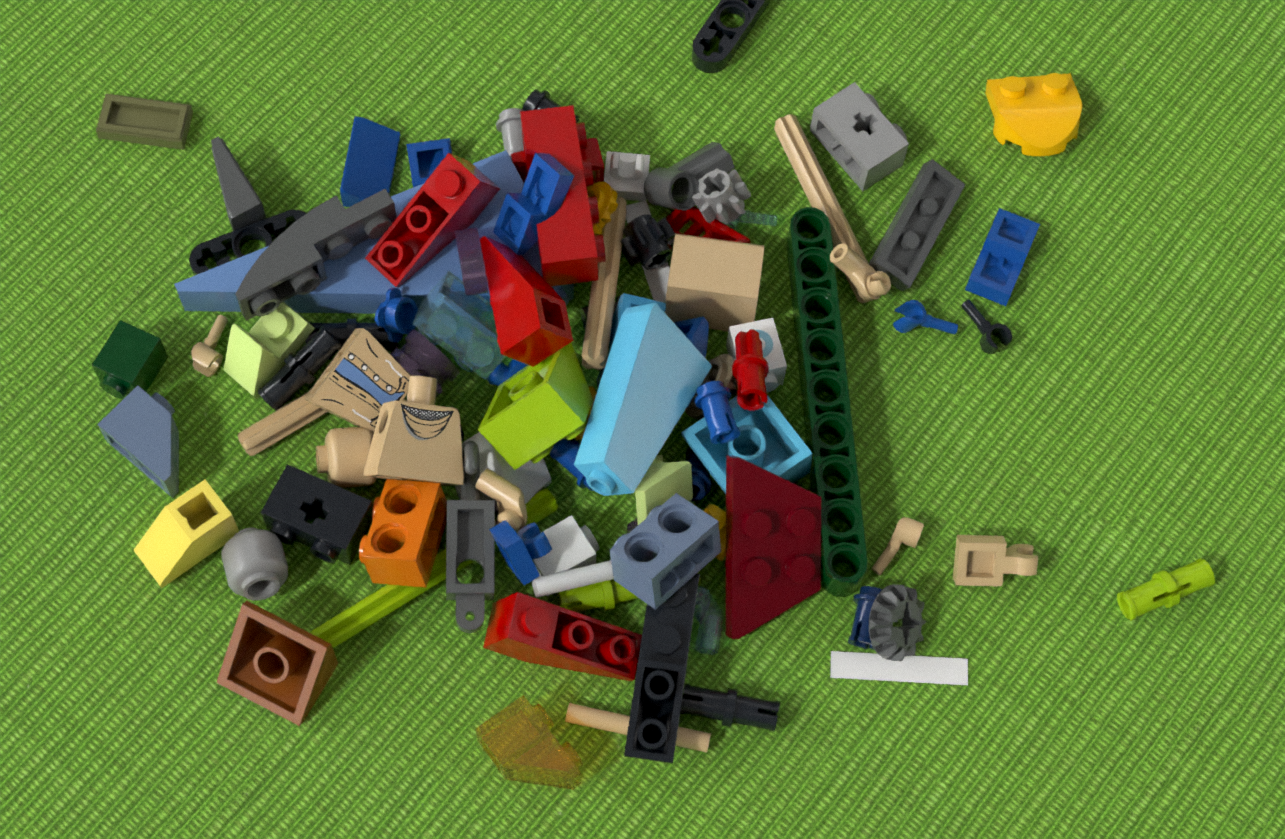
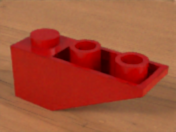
[365,153,500,288]
[480,236,573,367]
[483,592,642,681]

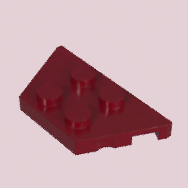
[725,455,821,639]

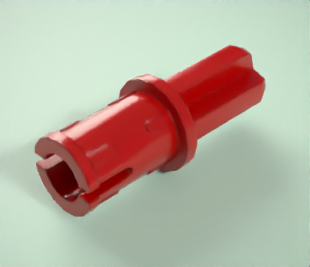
[732,329,769,411]

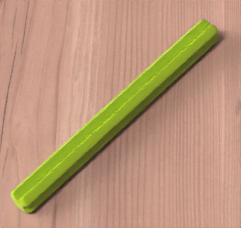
[310,489,558,648]

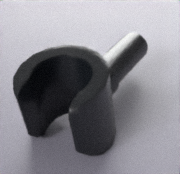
[961,300,1012,354]

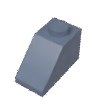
[98,386,179,498]

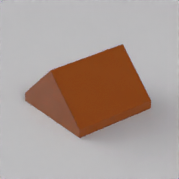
[216,601,338,726]

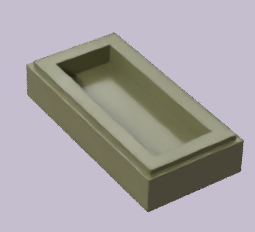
[96,94,193,150]

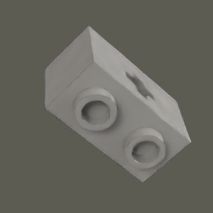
[810,82,909,191]

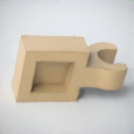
[953,535,1038,586]

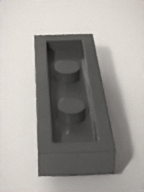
[869,159,966,292]

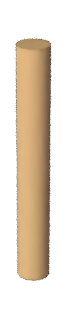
[565,703,711,752]

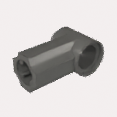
[644,142,735,211]

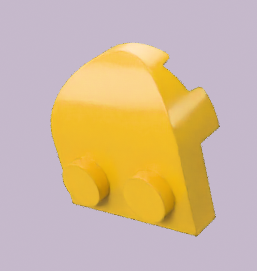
[985,73,1082,157]

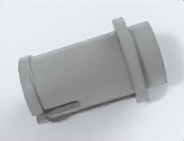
[496,108,524,158]

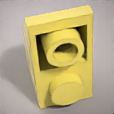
[134,479,239,589]

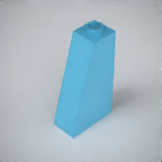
[574,303,712,496]

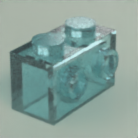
[413,271,506,380]

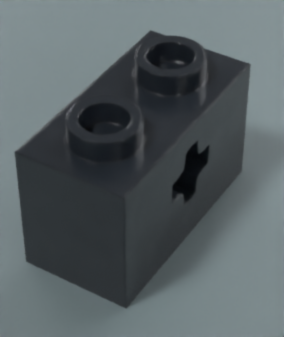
[261,464,373,565]

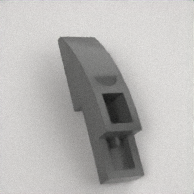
[235,189,397,321]

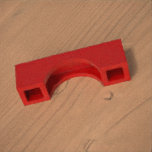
[520,105,606,286]

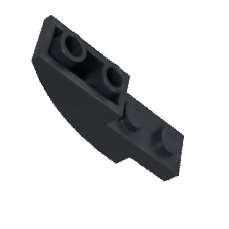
[624,573,700,764]

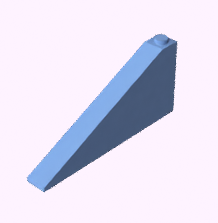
[174,150,574,315]

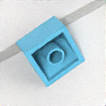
[681,395,813,494]

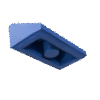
[340,116,401,207]

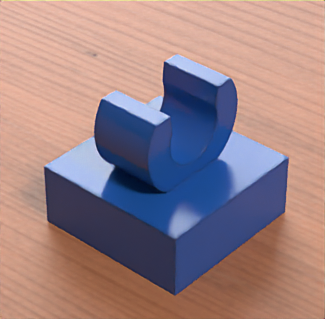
[489,520,552,585]

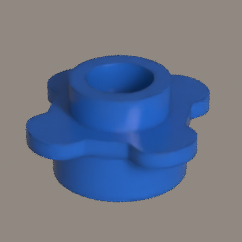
[375,288,419,343]

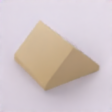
[665,233,765,331]

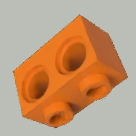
[359,479,447,588]

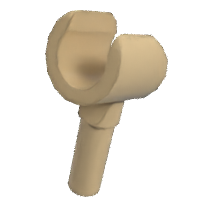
[191,315,228,377]
[871,517,924,576]

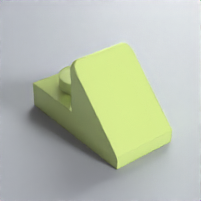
[223,302,315,399]
[635,455,693,525]

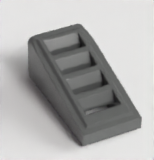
[211,136,267,231]

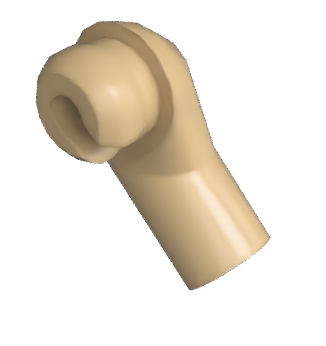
[830,243,891,300]
[475,468,528,533]

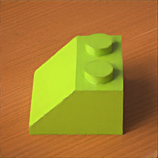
[478,343,593,470]

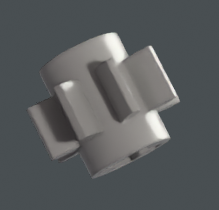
[692,168,751,225]

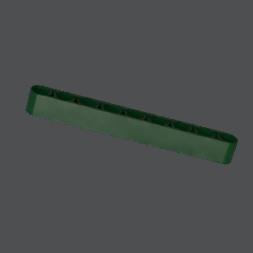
[786,207,868,597]

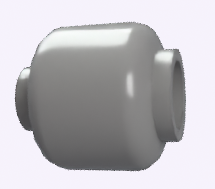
[221,528,288,600]

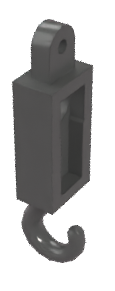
[446,441,495,633]

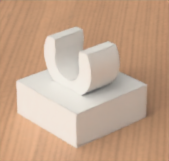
[604,151,650,201]

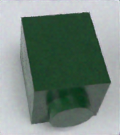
[92,320,168,399]

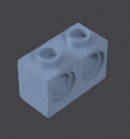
[610,493,721,610]

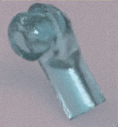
[694,585,724,655]

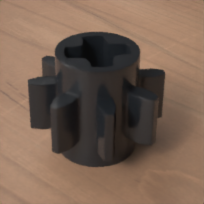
[620,214,675,270]

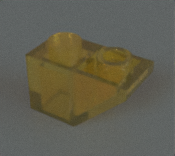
[475,695,583,790]

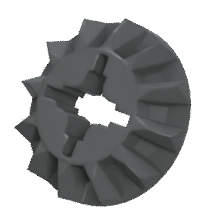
[869,584,928,661]

